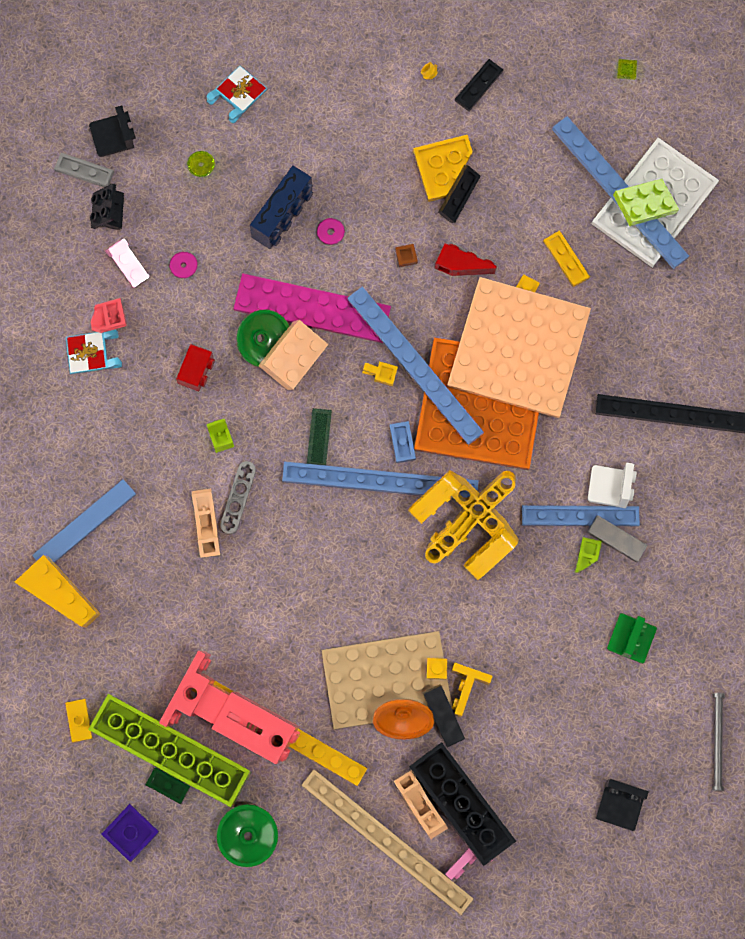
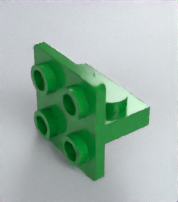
[607,613,657,664]

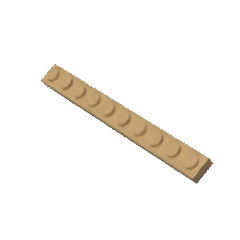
[301,770,473,915]

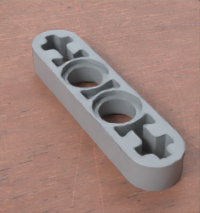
[220,461,256,535]

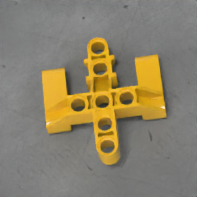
[408,470,519,580]

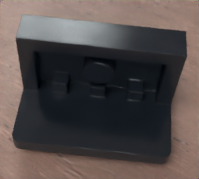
[90,183,124,230]

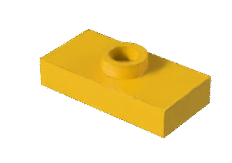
[65,699,93,743]

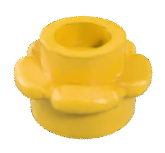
[421,62,438,80]

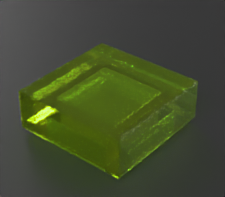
[617,59,637,80]

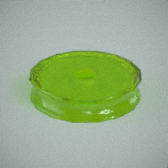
[187,151,215,177]

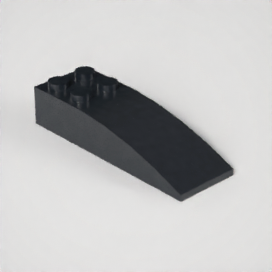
[409,742,516,867]

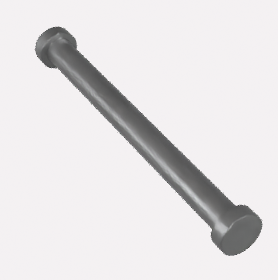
[712,693,725,791]

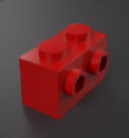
[176,344,215,392]

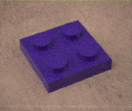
[101,804,159,862]

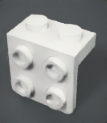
[588,463,637,508]

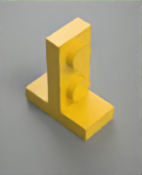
[451,663,492,718]

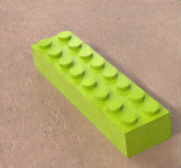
[88,694,251,808]

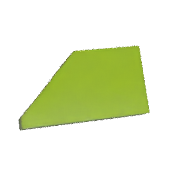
[575,537,602,573]

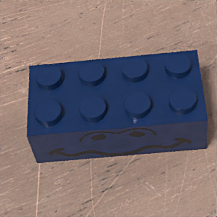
[250,165,313,249]

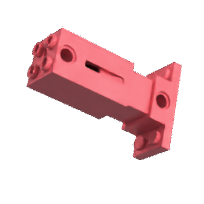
[159,651,300,764]

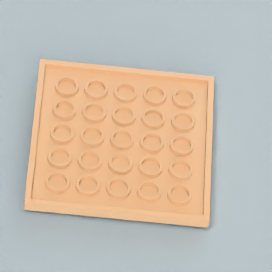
[447,277,591,418]

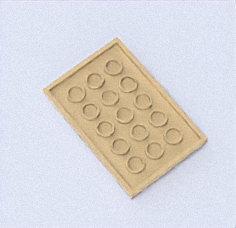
[321,631,452,730]

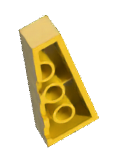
[15,555,101,627]

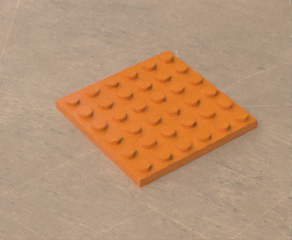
[414,337,539,470]

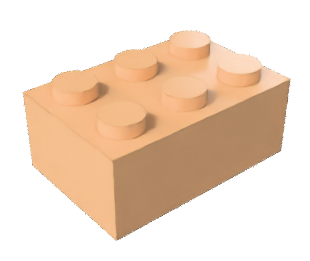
[259,320,328,390]

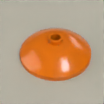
[373,699,434,740]

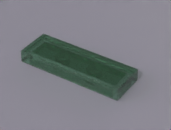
[307,408,332,466]

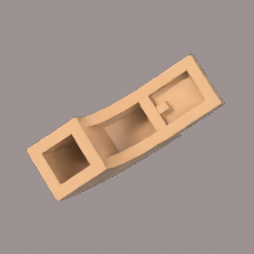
[192,489,220,558]
[394,771,448,839]

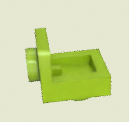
[207,419,234,453]

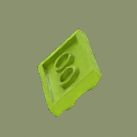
[613,178,679,226]

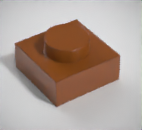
[395,244,418,267]

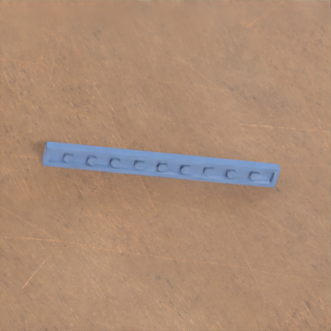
[552,116,689,269]
[347,286,484,446]
[282,462,479,499]

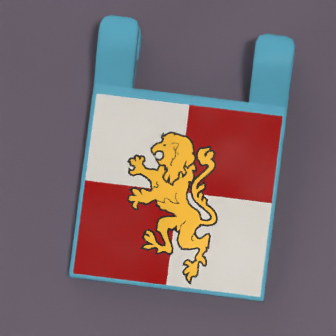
[207,66,267,123]
[66,329,122,374]

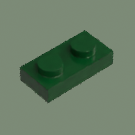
[145,767,191,804]

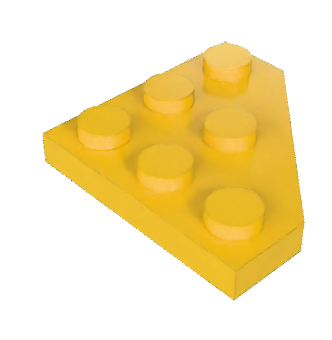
[413,135,473,202]

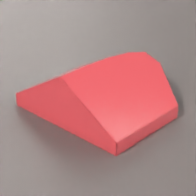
[91,298,127,333]

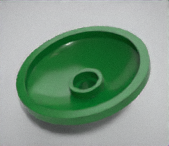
[236,310,289,367]
[217,805,278,867]

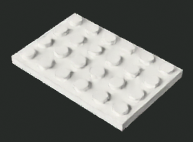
[591,138,719,268]

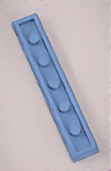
[32,479,136,563]
[522,505,640,526]

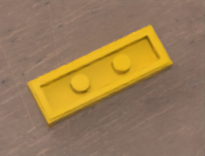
[543,230,590,287]

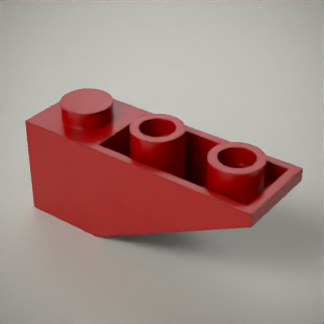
[435,243,497,276]

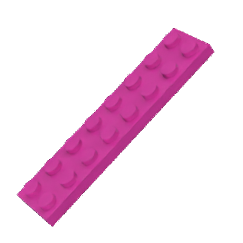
[234,273,391,343]

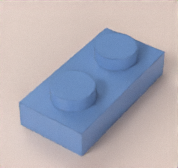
[389,421,416,463]

